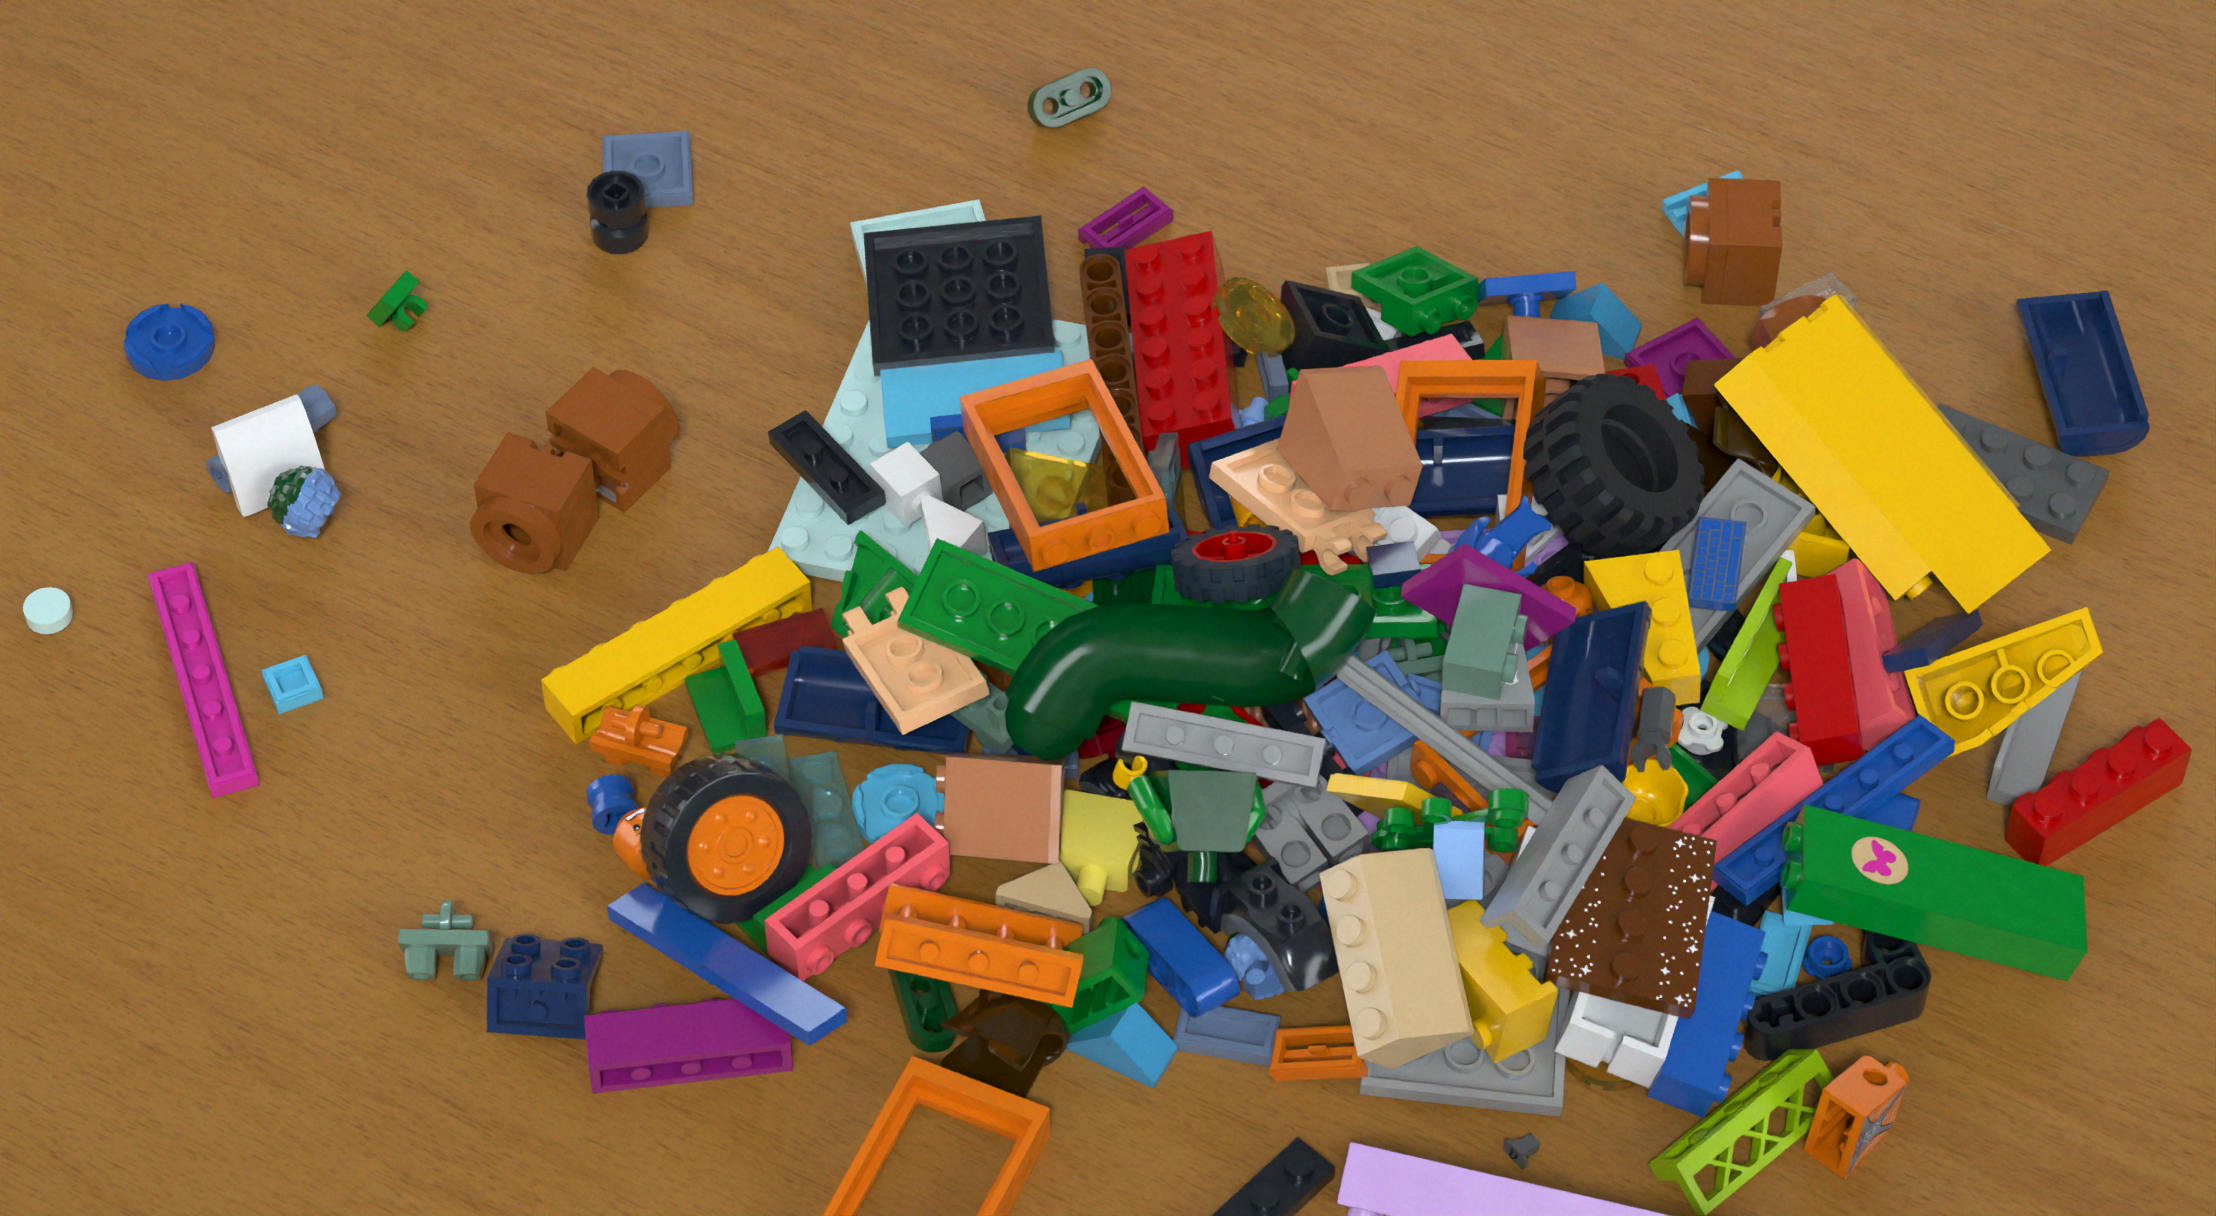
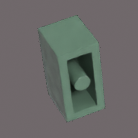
[1442,584,1529,701]

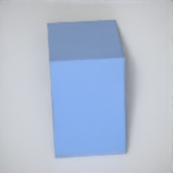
[1433,821,1485,900]

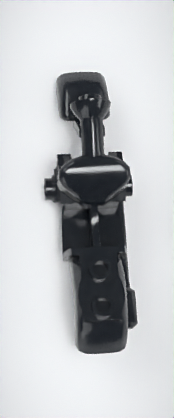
[1079,729,1340,992]

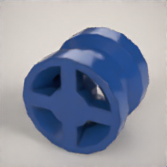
[586,774,639,835]

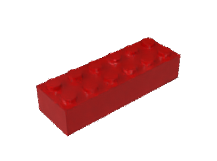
[1125,231,1241,475]

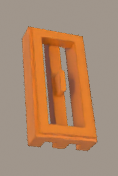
[1269,1025,1369,1082]

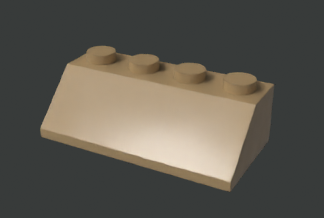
[1319,848,1475,1069]

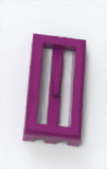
[1078,186,1173,249]

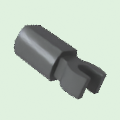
[1630,687,1676,772]

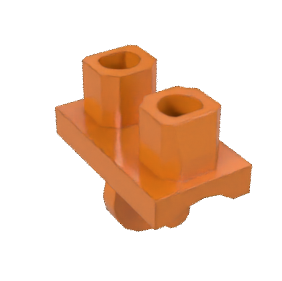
[589,705,688,778]

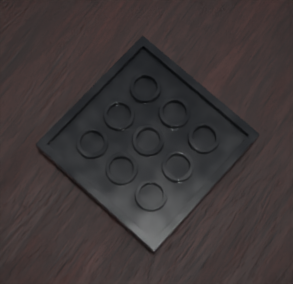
[863,215,1055,376]

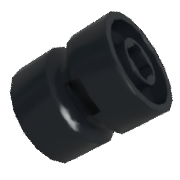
[587,171,649,254]

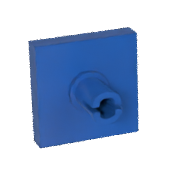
[1477,271,1576,318]

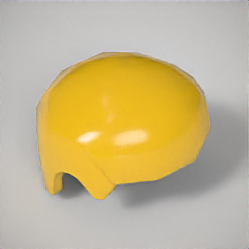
[1622,759,1689,828]

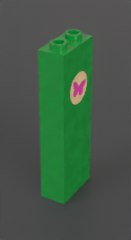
[1781,804,2087,981]

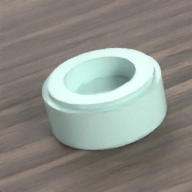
[23,587,73,634]

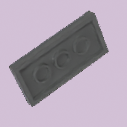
[1937,403,2110,545]

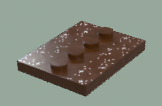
[1543,817,1717,1020]

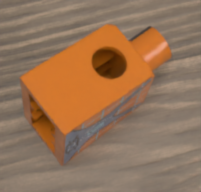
[1803,1056,1909,1179]

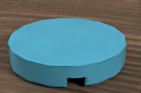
[852,763,945,844]

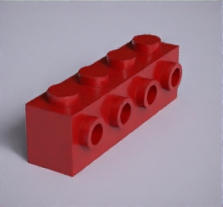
[1773,574,1864,767]
[2004,717,2192,866]

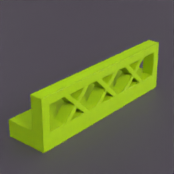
[1700,557,1793,731]
[1648,1049,1834,1216]

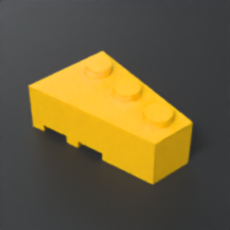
[1584,550,1701,705]
[1447,900,1559,1064]

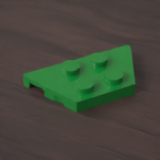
[830,530,918,638]

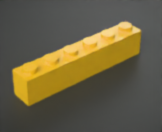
[541,546,812,745]

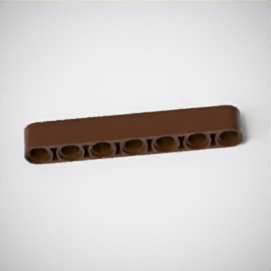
[1079,254,1145,507]

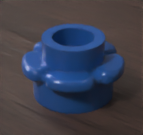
[1803,936,1852,980]

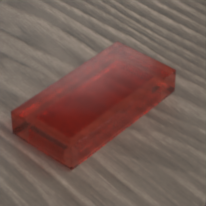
[732,608,837,678]

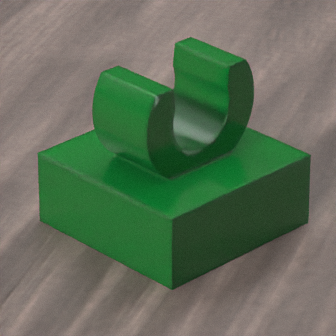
[366,270,428,332]

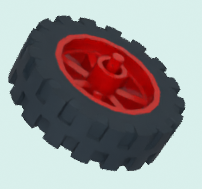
[1171,524,1301,603]

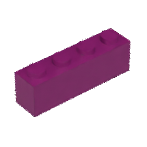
[584,999,793,1093]

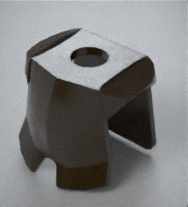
[1685,386,1779,491]
[940,988,1067,1099]

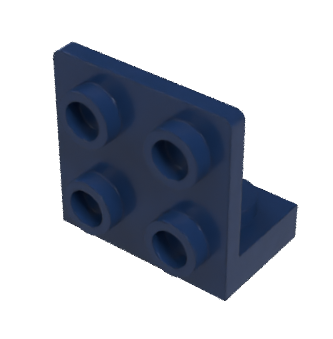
[487,934,603,1040]

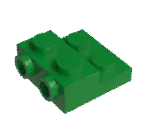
[1351,246,1479,337]

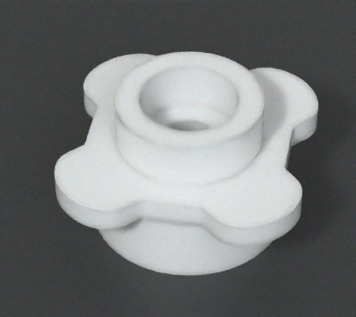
[1678,707,1728,755]

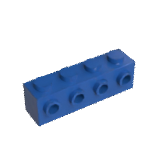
[1647,911,1768,1118]

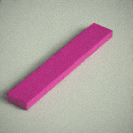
[147,562,259,798]

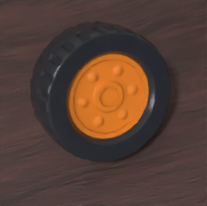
[640,753,812,924]

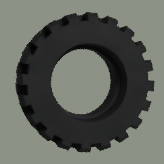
[1523,373,1705,559]

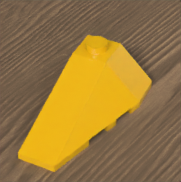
[1904,607,2104,760]

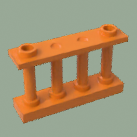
[874,883,1083,1008]

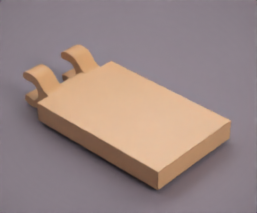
[1209,438,1387,575]
[842,587,990,735]

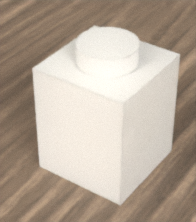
[870,442,943,527]

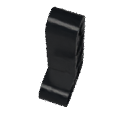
[1743,930,1931,1061]

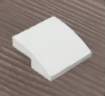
[211,394,325,518]

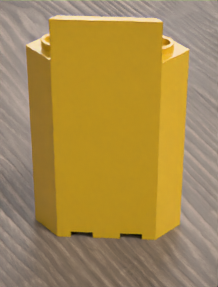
[1714,294,2052,614]

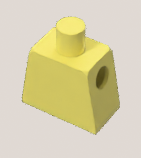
[1060,789,1143,906]

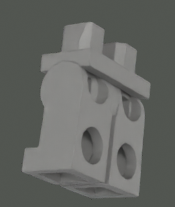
[1251,775,1370,894]

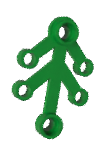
[1371,788,1529,852]

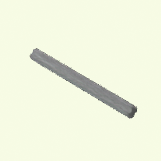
[1336,655,1554,826]

